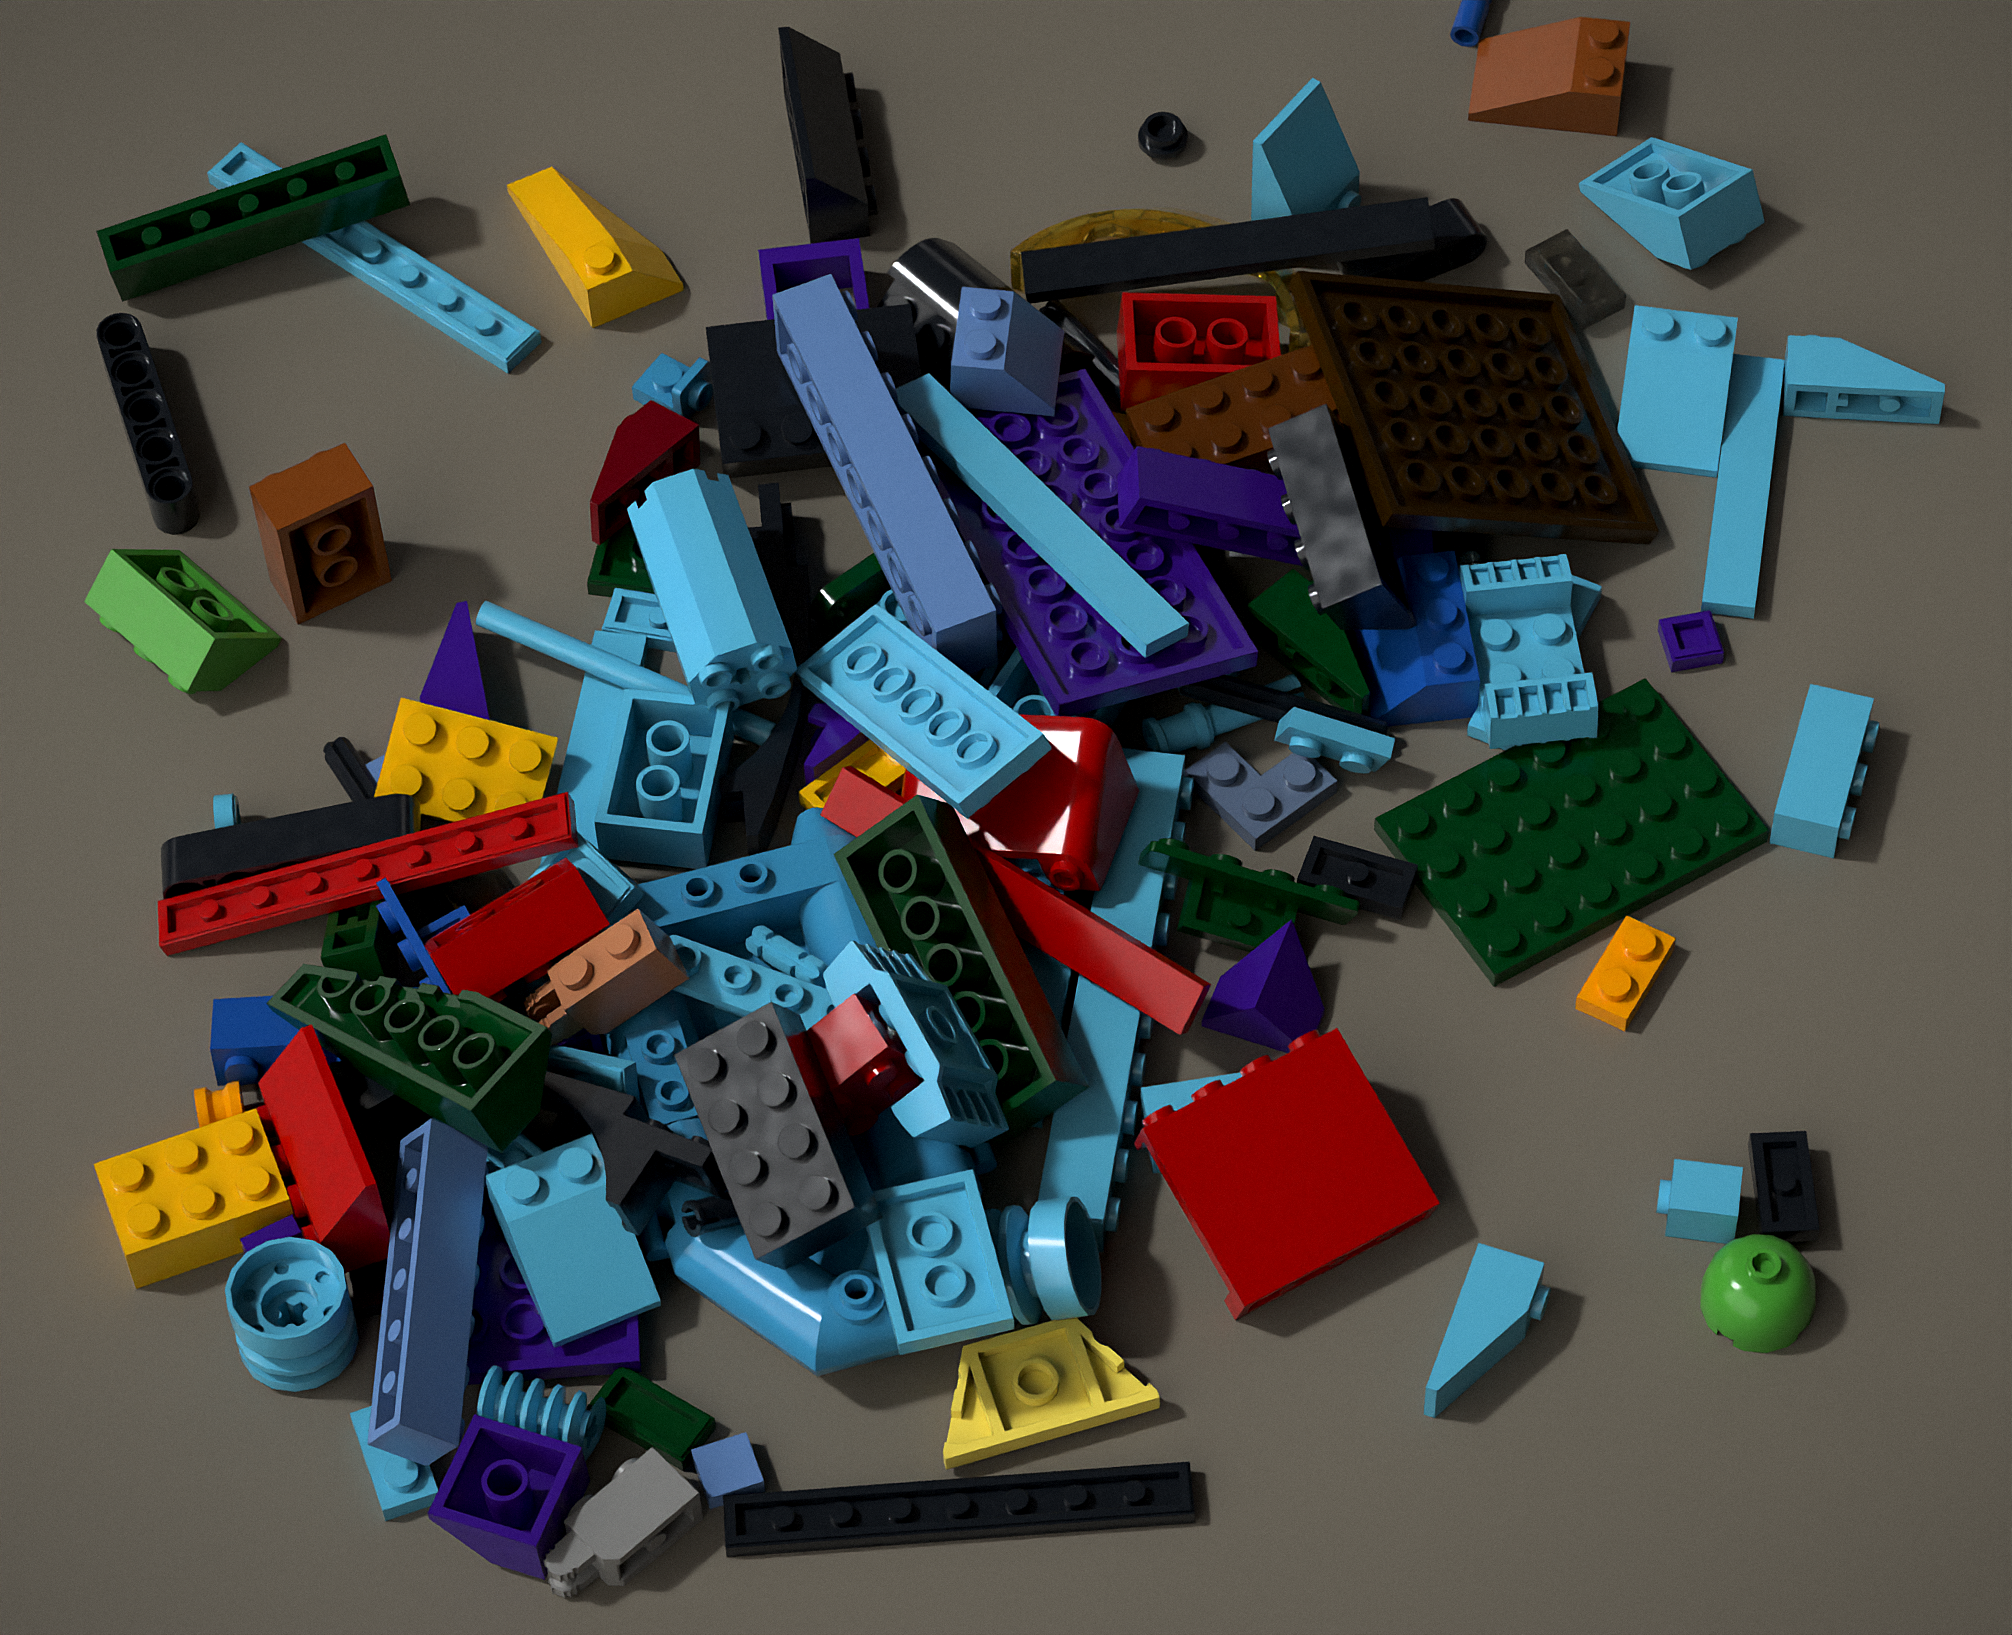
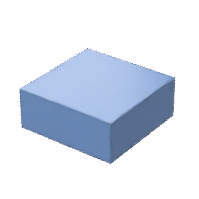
[691,1432,765,1509]

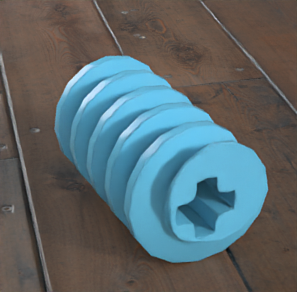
[476,1365,606,1461]

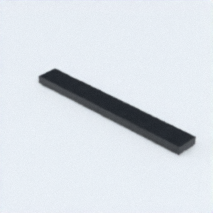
[1021,197,1435,304]
[723,1461,1195,1557]

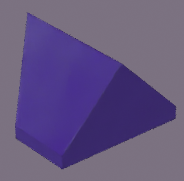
[1201,919,1325,1053]

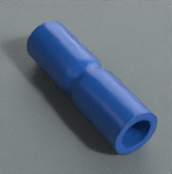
[1450,0,1492,47]

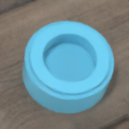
[213,793,241,829]

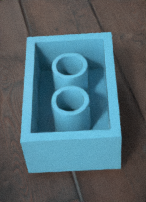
[594,688,735,869]

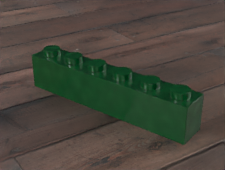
[96,134,410,302]

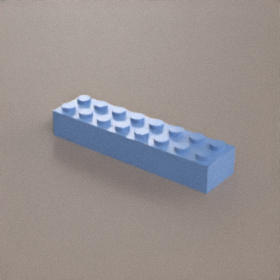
[772,274,1003,675]

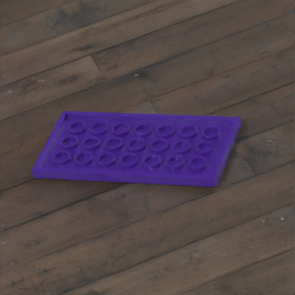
[915,369,1258,716]

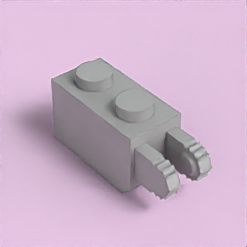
[544,1447,703,1599]

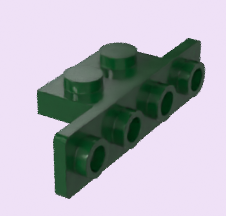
[1138,838,1360,952]

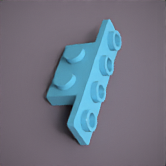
[669,935,835,1031]

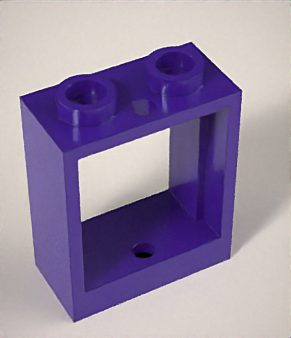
[758,238,869,320]

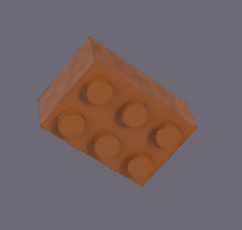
[249,443,392,625]

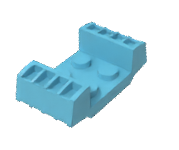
[1459,554,1598,749]
[823,940,1009,1148]

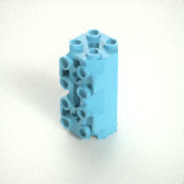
[627,469,797,715]

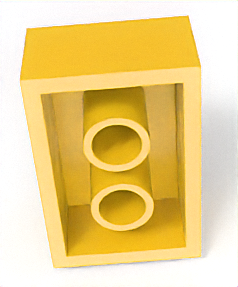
[93,1108,295,1289]

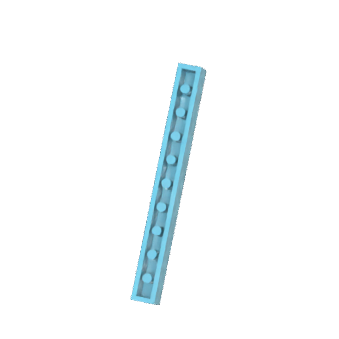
[1038,748,1194,1252]

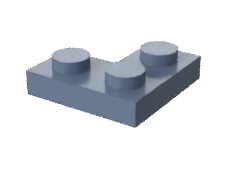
[1185,742,1337,851]

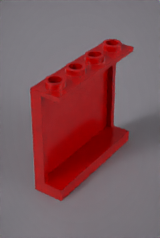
[1134,1028,1440,1320]

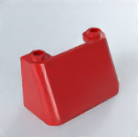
[901,714,1139,891]

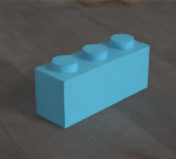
[1769,684,1880,859]

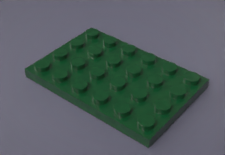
[1374,678,1769,987]

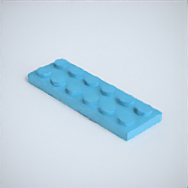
[795,604,1052,819]

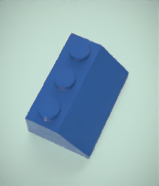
[1353,551,1480,727]

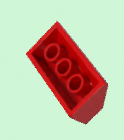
[256,1024,390,1273]

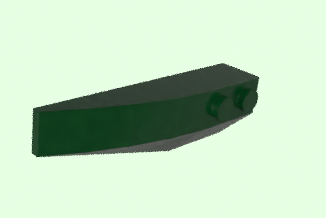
[266,964,552,1153]

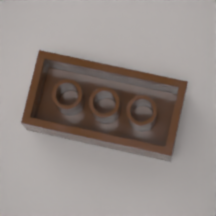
[1126,345,1343,475]

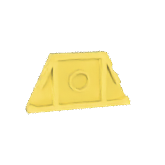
[943,1318,1160,1470]

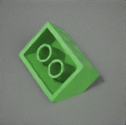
[84,549,282,694]

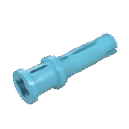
[1142,674,1305,754]

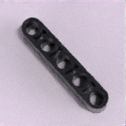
[96,313,200,535]
[161,794,422,899]

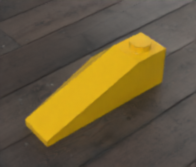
[507,166,684,328]

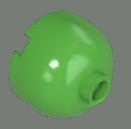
[1700,1234,1816,1353]

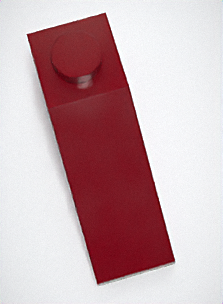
[590,400,700,545]

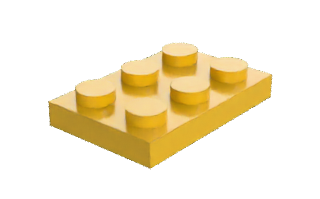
[374,697,559,823]

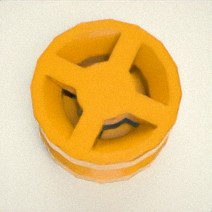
[194,1081,246,1127]

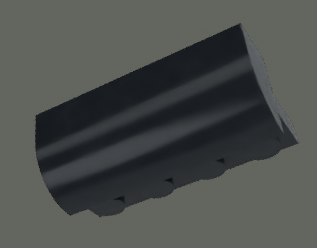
[877,238,1096,384]

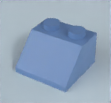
[950,287,1064,416]

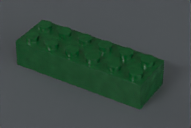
[833,794,1089,1146]

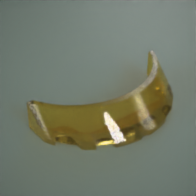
[1010,207,1312,352]

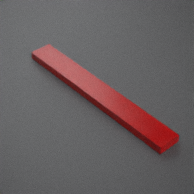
[820,766,1212,1035]
[158,792,578,956]

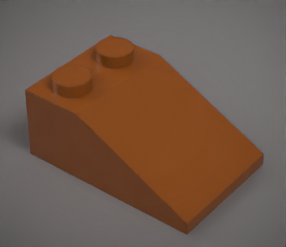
[1468,17,1630,136]

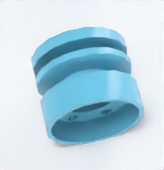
[984,1196,1102,1327]
[225,1237,359,1392]

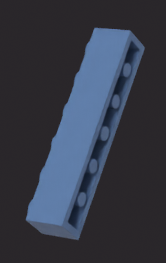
[367,1119,489,1466]

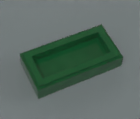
[587,1367,716,1471]

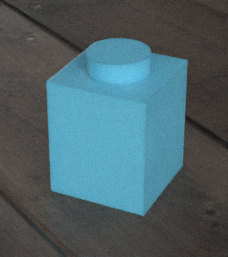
[1656,1159,1743,1244]

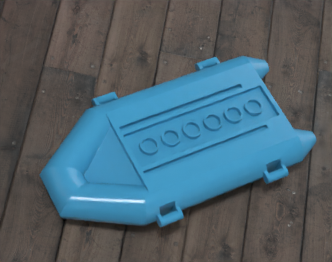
[604,807,997,1376]

